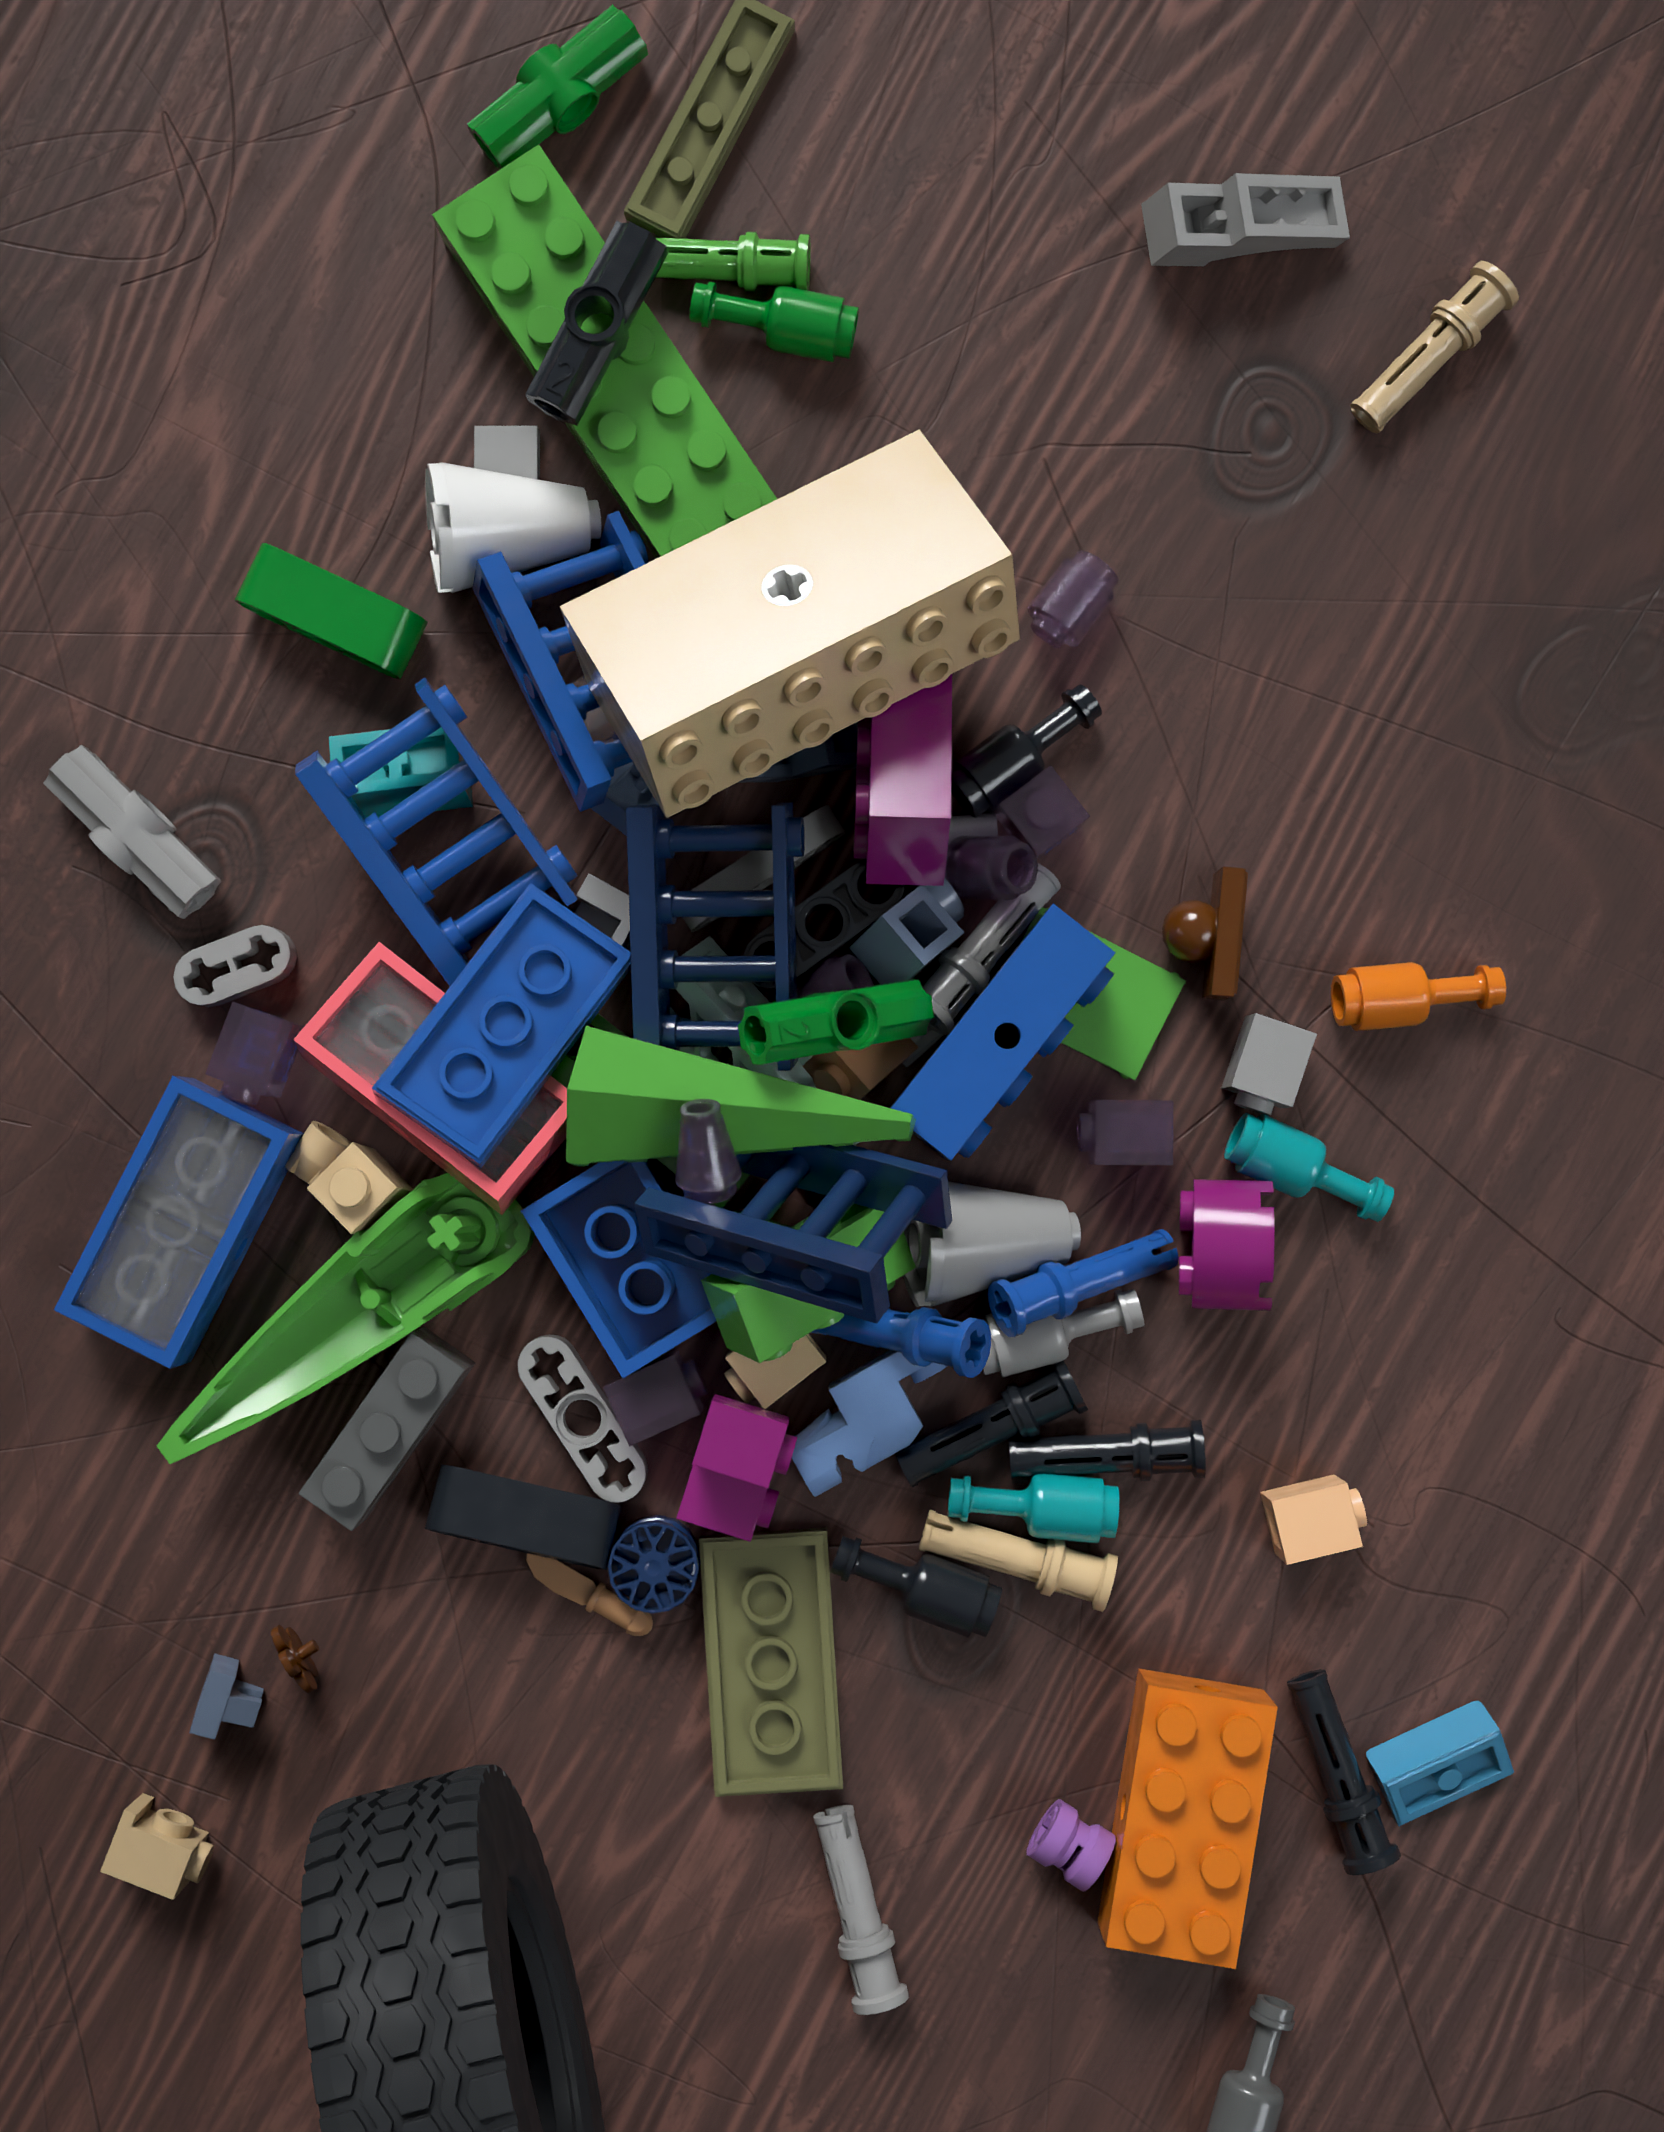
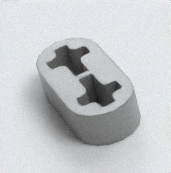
[173,925,297,1007]

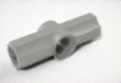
[43,745,221,919]

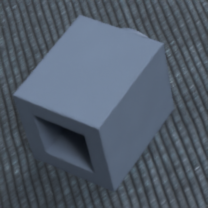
[849,885,964,985]

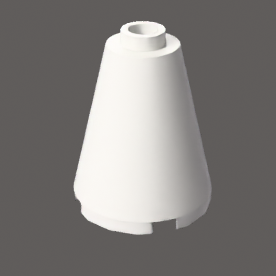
[425,462,601,593]

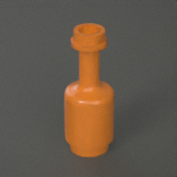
[1331,962,1506,1031]

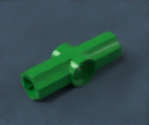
[467,4,648,169]
[738,979,934,1065]

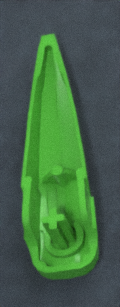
[157,1173,535,1464]

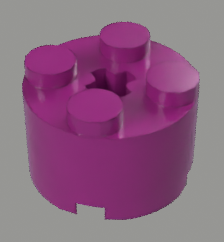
[1178,1179,1274,1311]

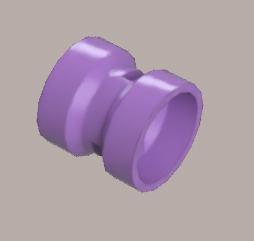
[1027,1799,1116,1892]

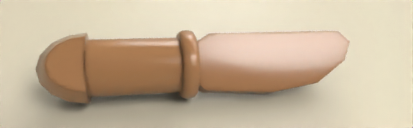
[526,1554,653,1636]

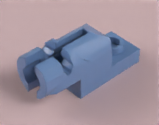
[792,1350,947,1497]

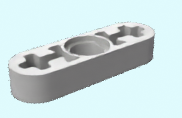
[682,805,846,932]
[518,1334,648,1502]

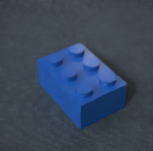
[521,1159,716,1378]

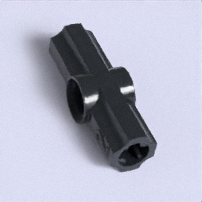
[525,221,668,426]

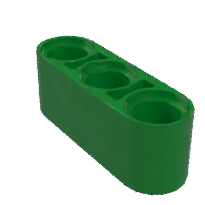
[235,543,428,680]

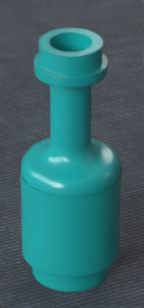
[1224,1113,1394,1222]
[948,1474,1119,1543]

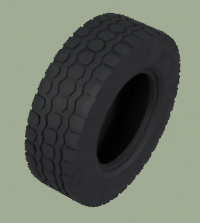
[300,1764,605,2132]

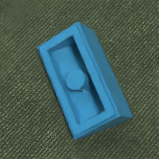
[1366,1701,1514,1826]

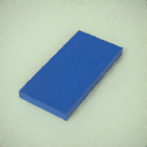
[372,883,631,1168]

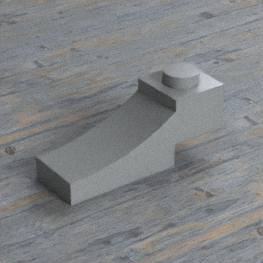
[1141,173,1350,266]

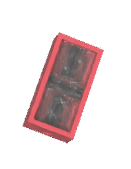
[293,942,567,1215]

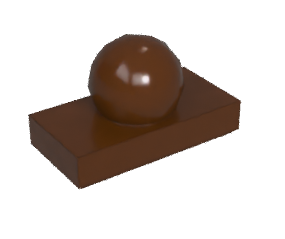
[1162,866,1248,1001]

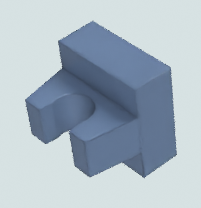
[189,1653,264,1740]

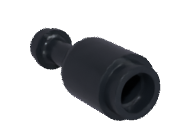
[951,684,1102,818]
[830,1536,1002,1638]

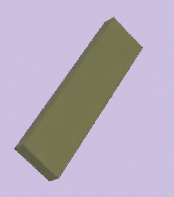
[624,0,795,239]

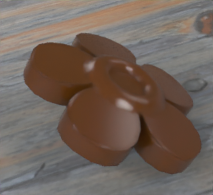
[271,1624,319,1693]

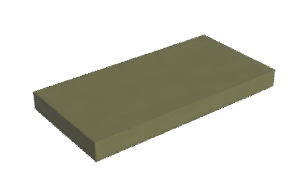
[699,1527,843,1797]

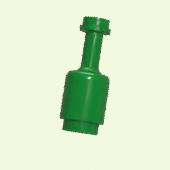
[689,282,859,362]

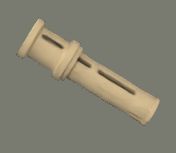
[1350,261,1519,434]
[919,1510,1118,1612]

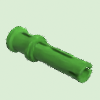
[656,232,811,291]

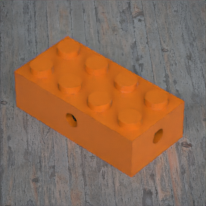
[1097,1668,1278,1969]

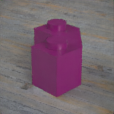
[676,1394,798,1542]

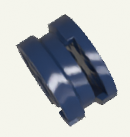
[608,1515,701,1614]

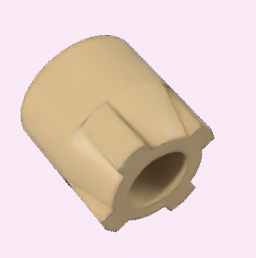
[285,1121,351,1185]

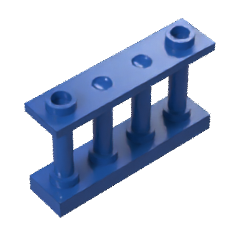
[472,511,648,812]
[295,678,578,986]

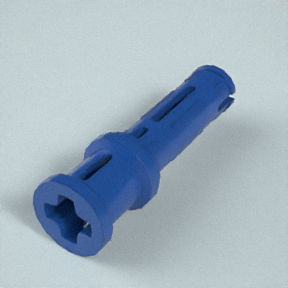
[988,1229,1179,1337]
[810,1307,991,1378]

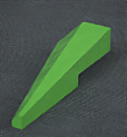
[566,1026,916,1167]

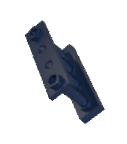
[626,802,805,1071]
[634,1145,952,1324]

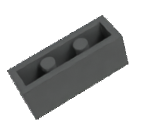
[298,1327,476,1531]

